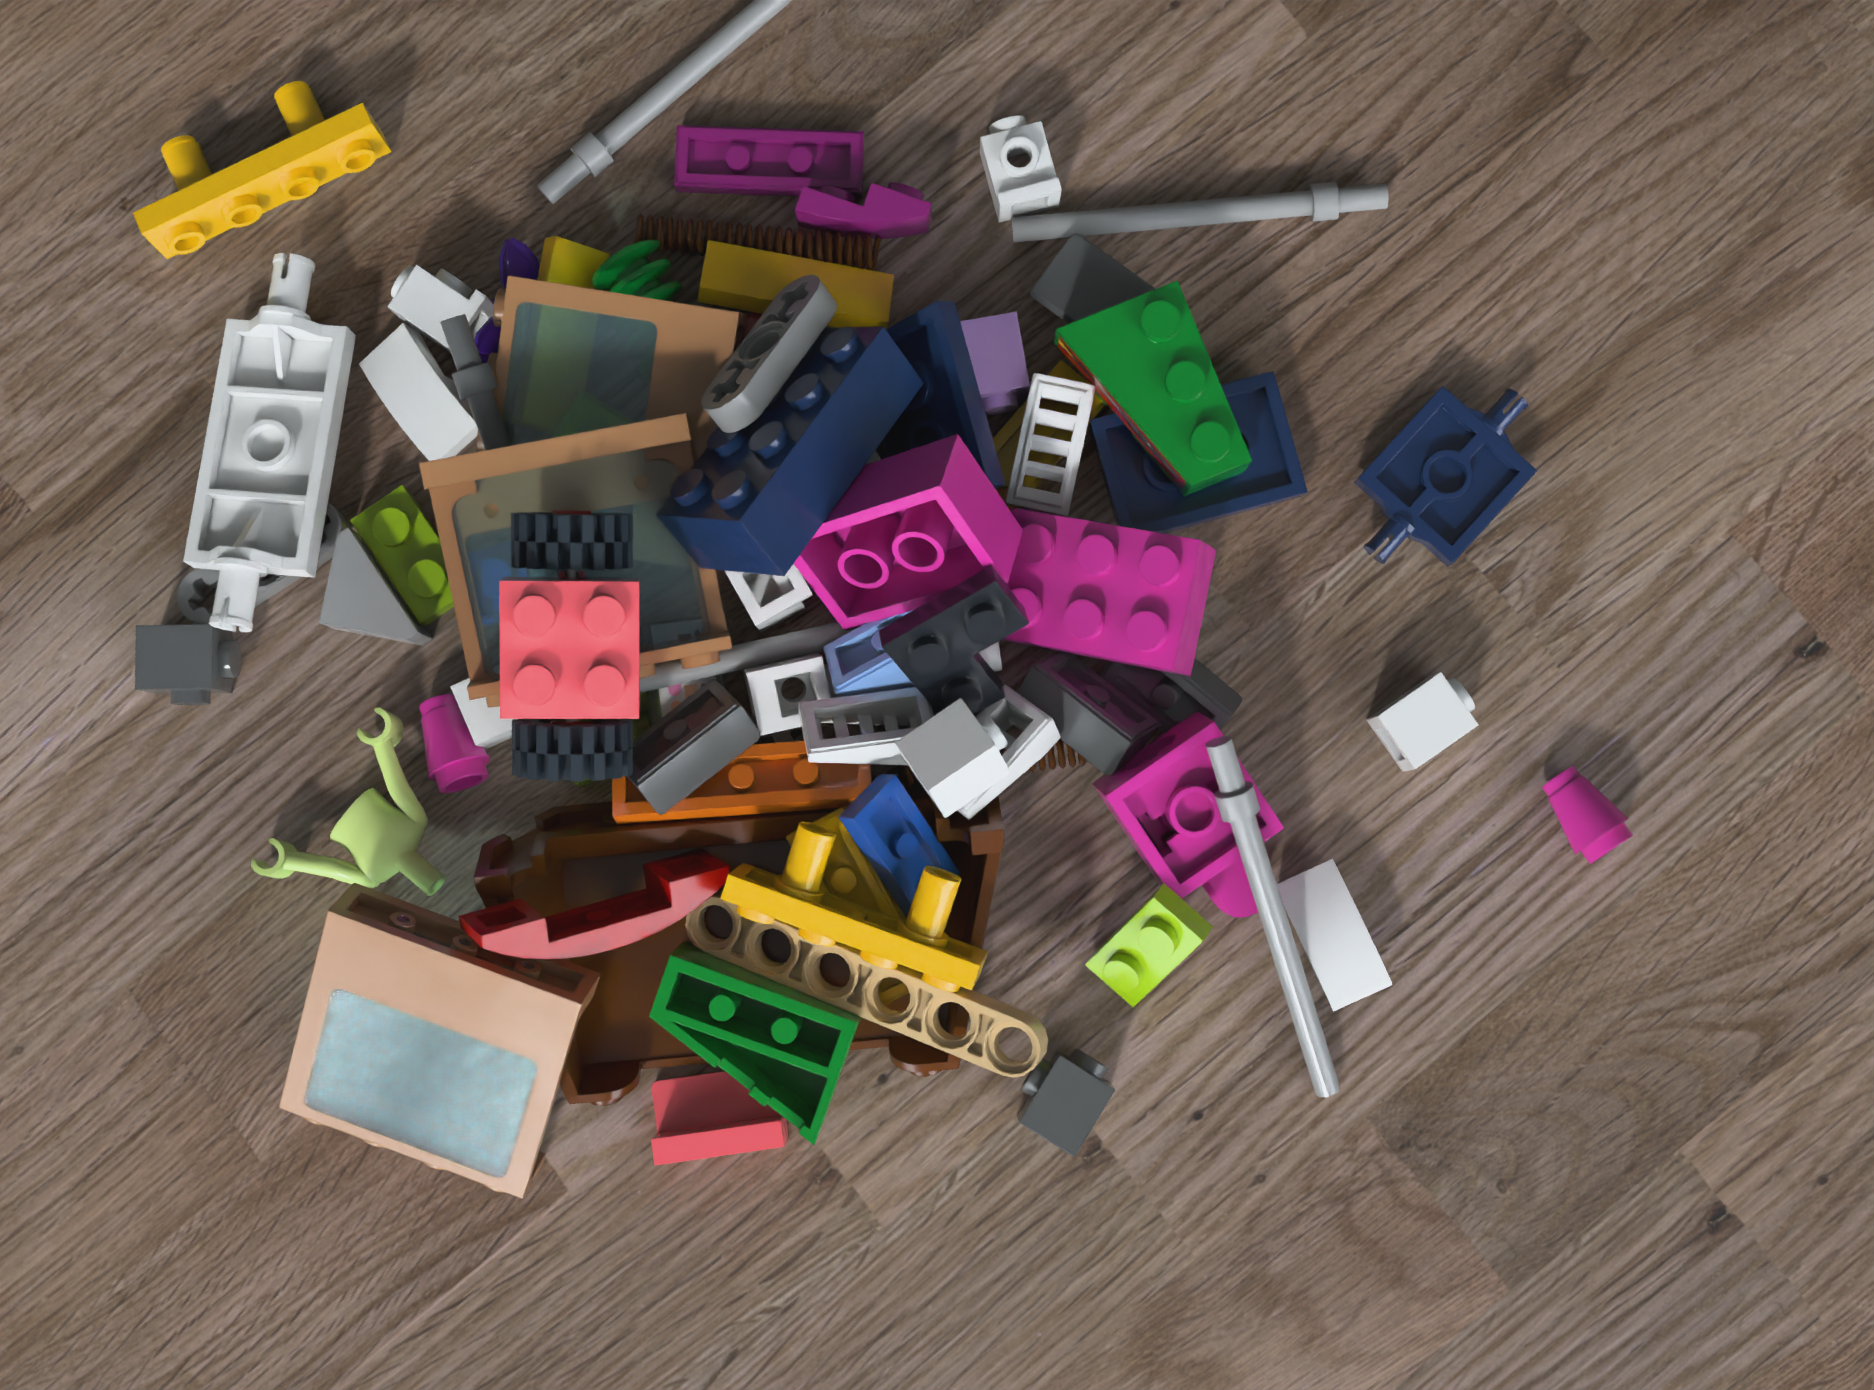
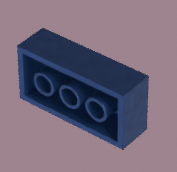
[656,326,924,576]

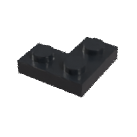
[879,565,1029,715]

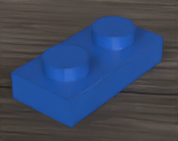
[839,774,960,915]

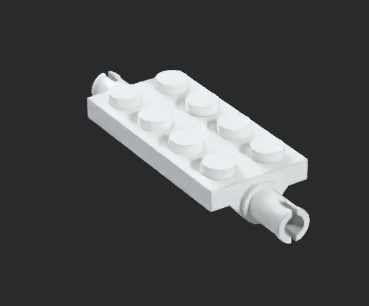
[183,253,356,632]

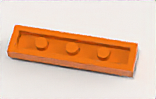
[612,741,873,825]

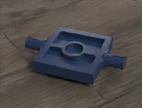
[1354,386,1537,567]

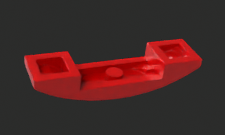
[458,848,729,959]

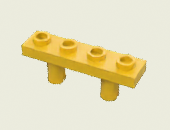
[133,81,391,259]
[720,821,988,992]

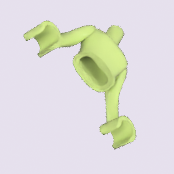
[251,708,446,896]

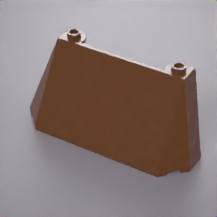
[474,775,1004,1106]

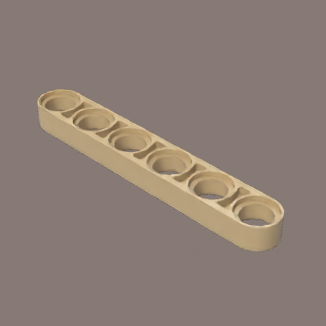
[685,891,1048,1078]

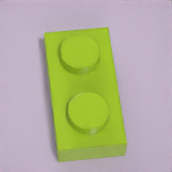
[350,485,454,626]
[1085,883,1213,1007]

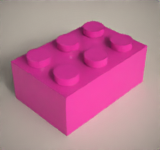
[794,434,1023,630]
[1003,508,1216,676]

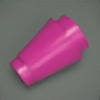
[419,694,490,793]
[1542,765,1633,864]

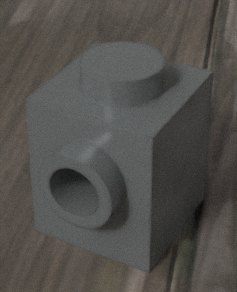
[135,624,241,705]
[1017,1048,1115,1157]

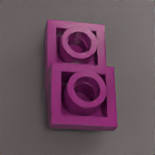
[795,182,932,239]

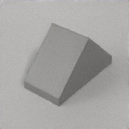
[319,527,433,646]

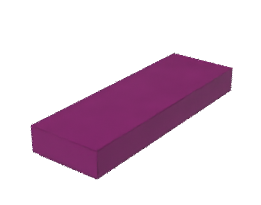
[674,125,865,199]

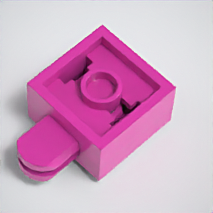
[1091,711,1284,918]

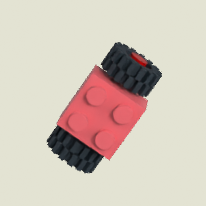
[499,510,640,782]

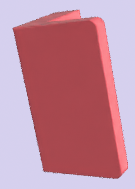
[651,1070,789,1166]

